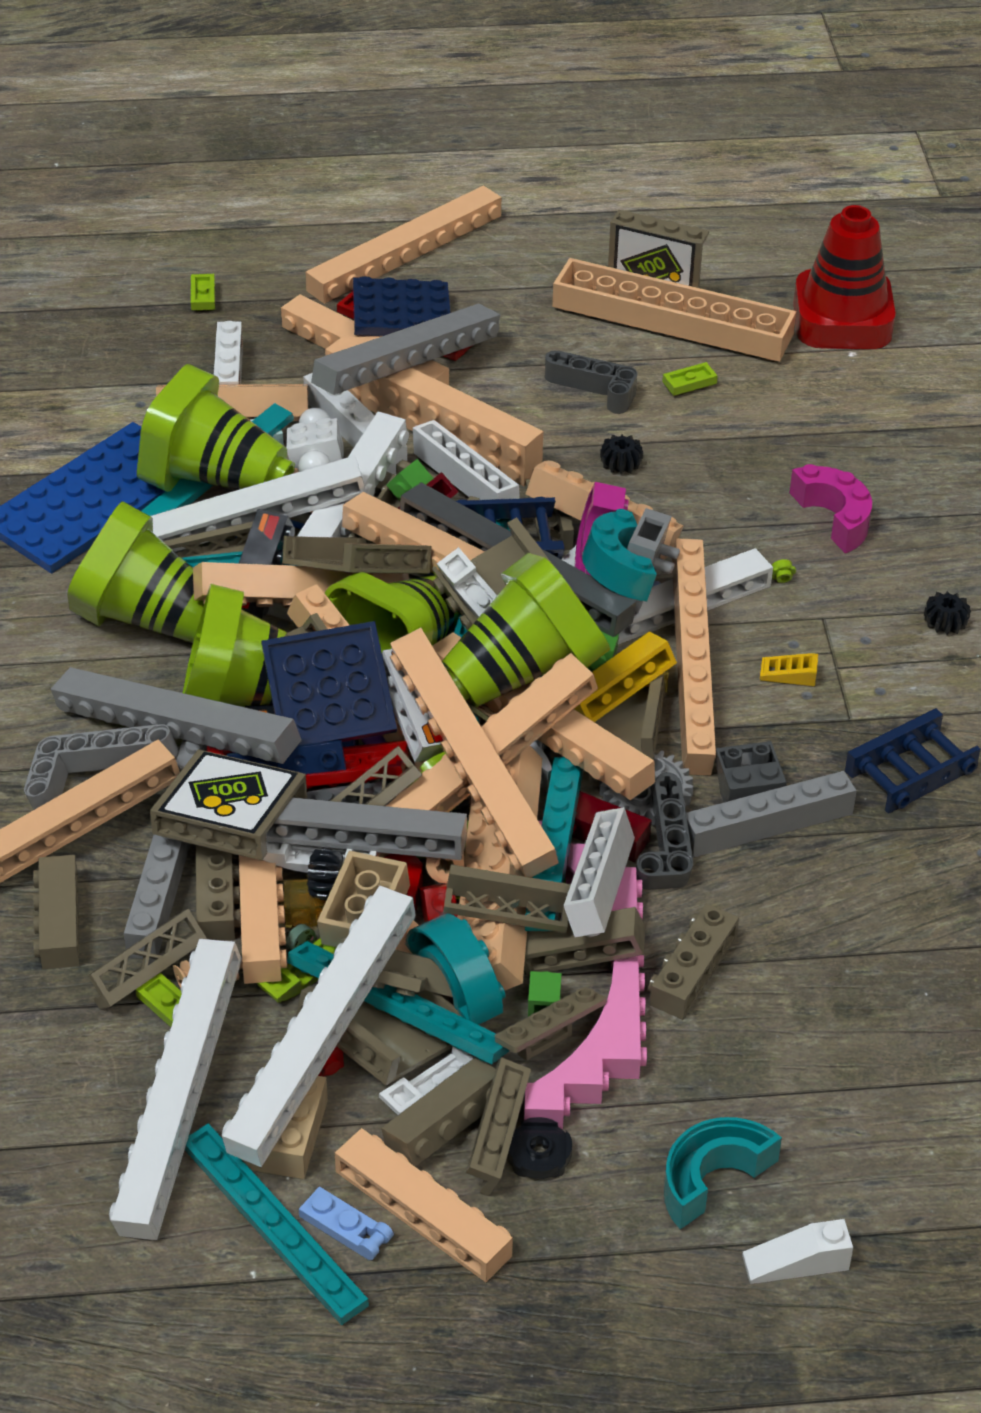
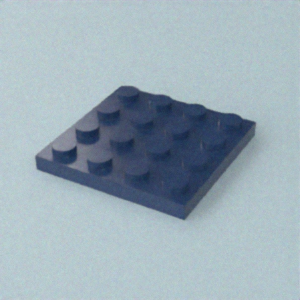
[353,276,451,336]
[261,621,397,745]

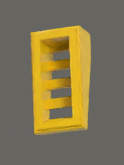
[760,653,818,686]

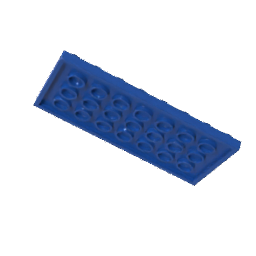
[0,422,165,574]

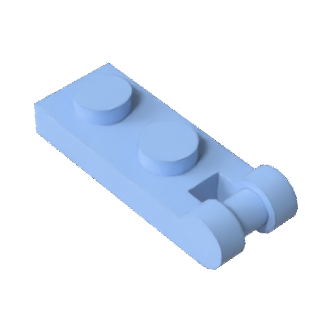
[299,1186,394,1260]

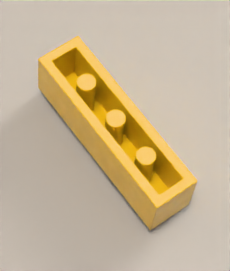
[574,631,677,722]

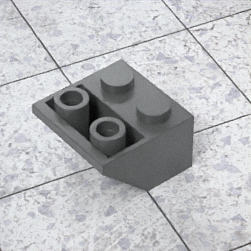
[716,741,787,802]

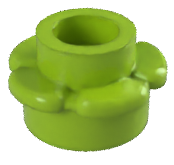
[772,559,796,583]

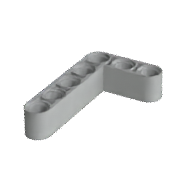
[24,724,179,810]

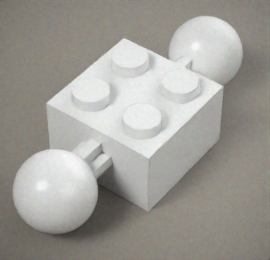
[287,408,344,472]

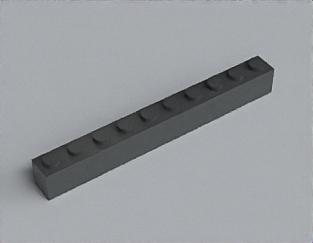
[400,482,637,637]

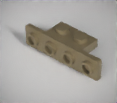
[340,937,453,997]
[495,987,606,1060]

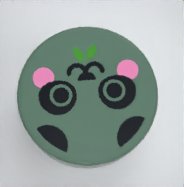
[286,924,316,951]

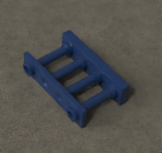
[456,497,565,559]
[845,708,981,814]
[226,740,356,774]

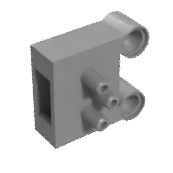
[627,508,680,614]

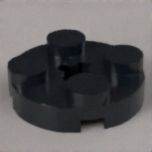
[507,1117,572,1179]

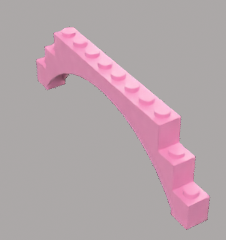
[524,821,647,1129]

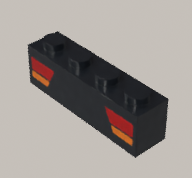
[239,509,295,619]

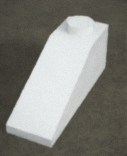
[742,1219,853,1284]

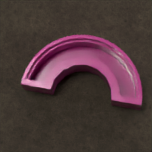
[789,464,872,554]
[575,482,629,576]

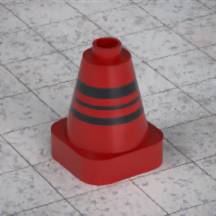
[793,205,896,349]

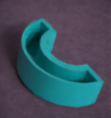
[582,509,657,602]
[405,913,506,1025]
[664,1117,782,1229]

